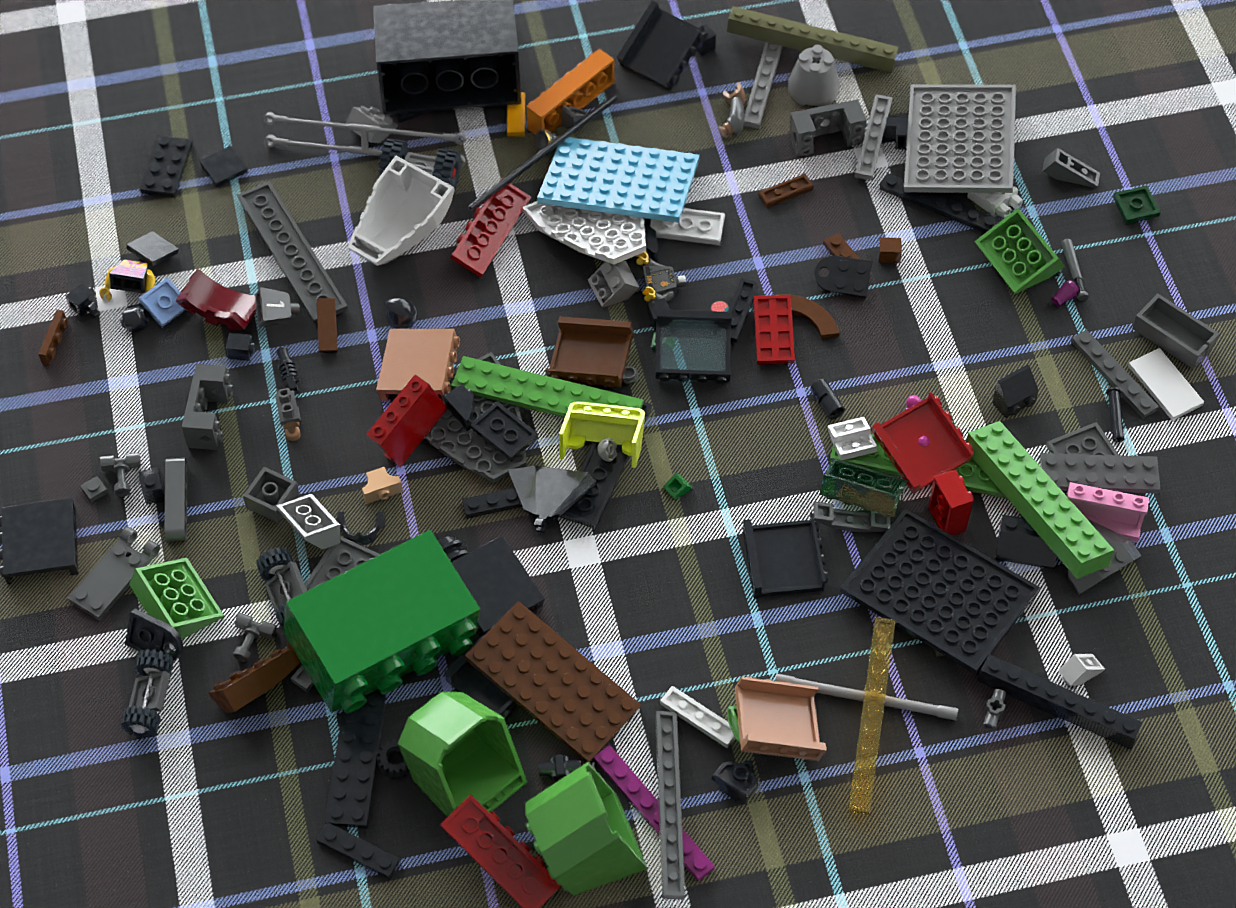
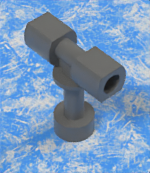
[100,453,141,497]
[233,612,277,662]

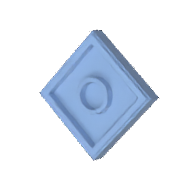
[138,277,186,328]

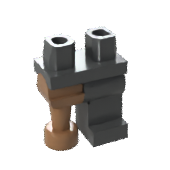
[275,388,302,441]

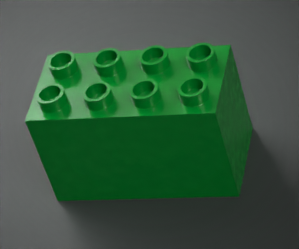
[284,529,480,713]

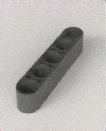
[165,457,187,542]

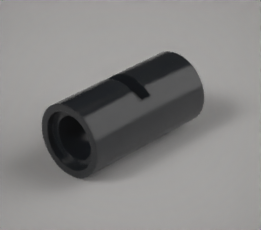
[810,379,845,420]

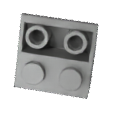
[346,106,398,143]
[588,260,640,307]

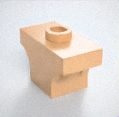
[362,467,403,504]

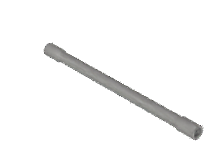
[775,673,958,721]

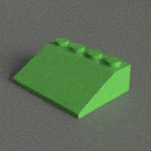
[975,208,1065,294]
[129,558,224,639]

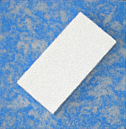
[650,208,725,245]
[1128,348,1204,421]

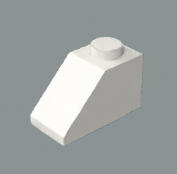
[1058,654,1105,686]

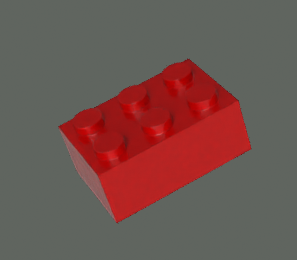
[928,470,974,536]

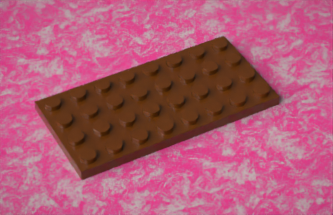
[464,601,641,762]

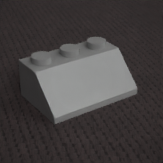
[277,494,340,549]

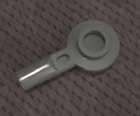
[603,366,639,388]

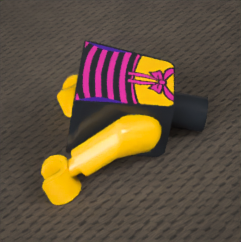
[99,259,156,301]

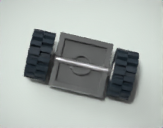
[256,547,307,630]
[121,649,174,738]

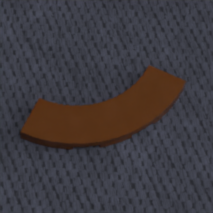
[778,294,840,339]

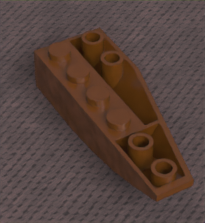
[208,643,301,713]

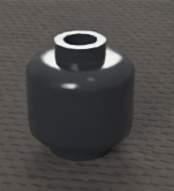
[120,306,149,332]

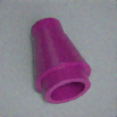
[1052,280,1079,306]

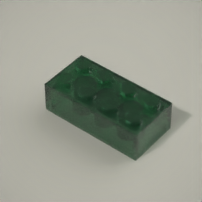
[819,458,907,517]

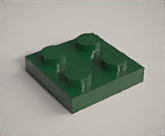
[1113,185,1161,224]

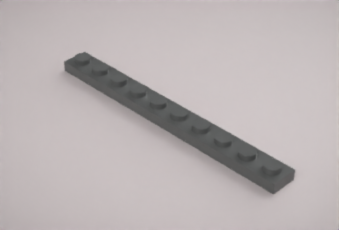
[655,711,685,900]

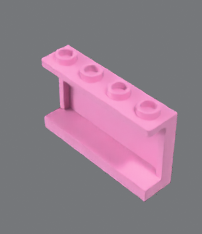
[1067,483,1149,543]

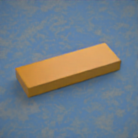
[507,93,525,137]

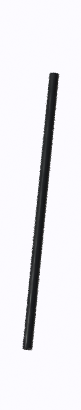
[468,94,617,212]

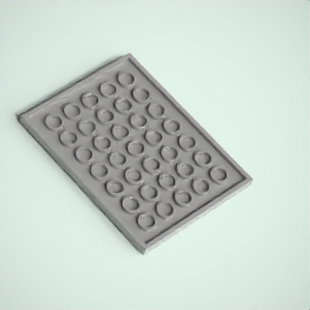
[904,85,1016,193]

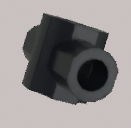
[538,755,581,782]

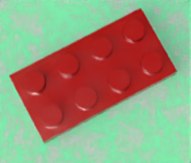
[753,295,795,365]

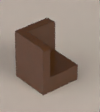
[879,237,902,263]

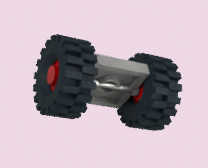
[378,138,461,192]

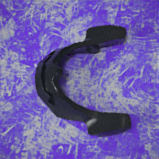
[337,511,385,545]

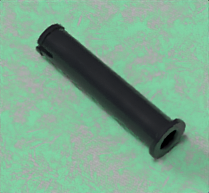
[1106,387,1125,442]

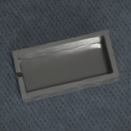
[1132,293,1220,369]

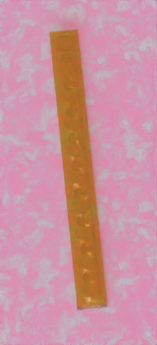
[848,617,896,815]

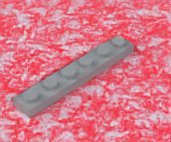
[855,94,892,180]

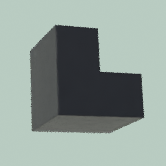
[885,117,908,150]

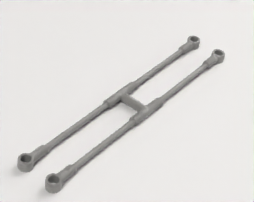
[264,112,466,167]

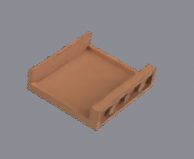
[376,329,460,401]
[735,677,826,761]

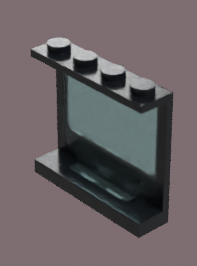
[655,309,732,383]

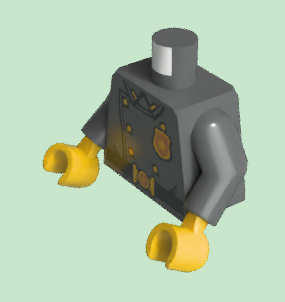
[637,252,686,302]

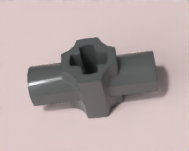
[983,689,1006,731]

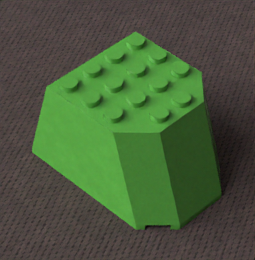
[398,692,527,817]
[525,762,648,896]

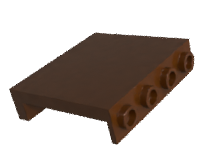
[545,316,634,387]

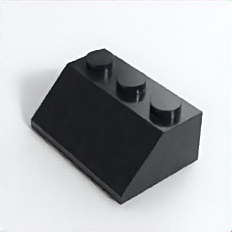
[995,514,1057,569]

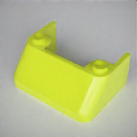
[559,402,645,468]

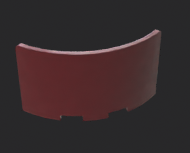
[175,269,256,330]

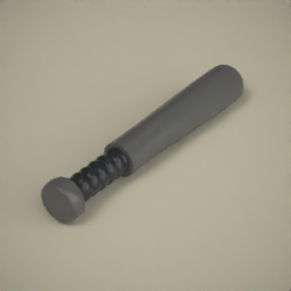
[1061,239,1089,301]

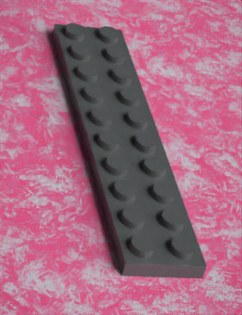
[237,181,348,324]

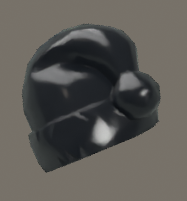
[384,298,417,329]

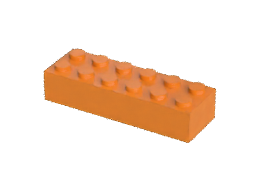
[526,49,615,135]

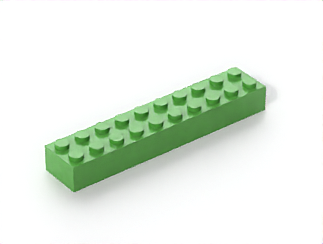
[966,421,1114,579]

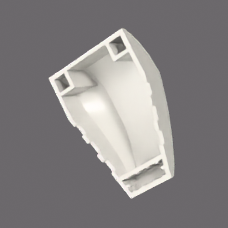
[347,156,455,266]

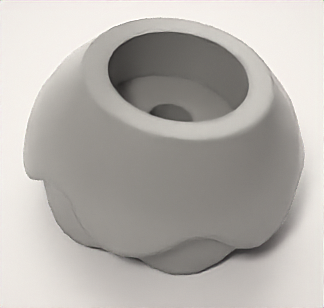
[598,438,617,462]

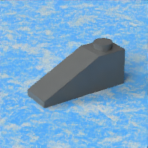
[1042,148,1100,188]

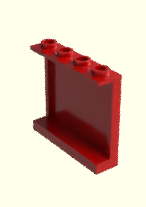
[366,374,448,467]
[872,392,974,494]

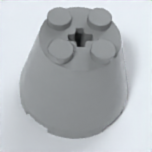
[788,45,840,107]

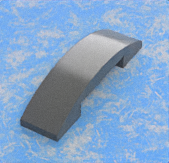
[813,501,890,532]

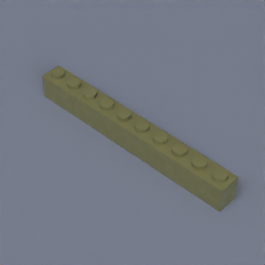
[727,6,898,73]

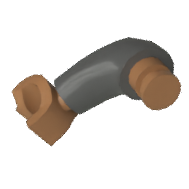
[718,82,746,138]

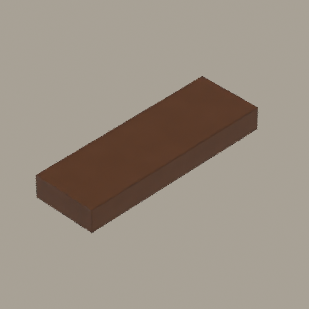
[758,173,814,208]
[316,298,338,353]

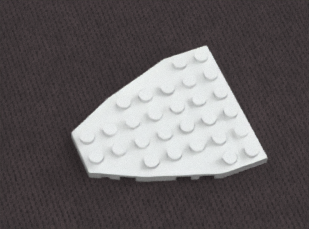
[523,201,646,264]

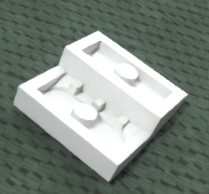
[828,417,877,461]

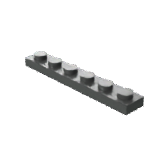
[1071,329,1159,419]

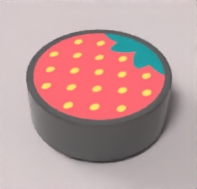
[710,301,729,312]

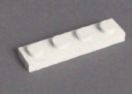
[660,686,735,748]

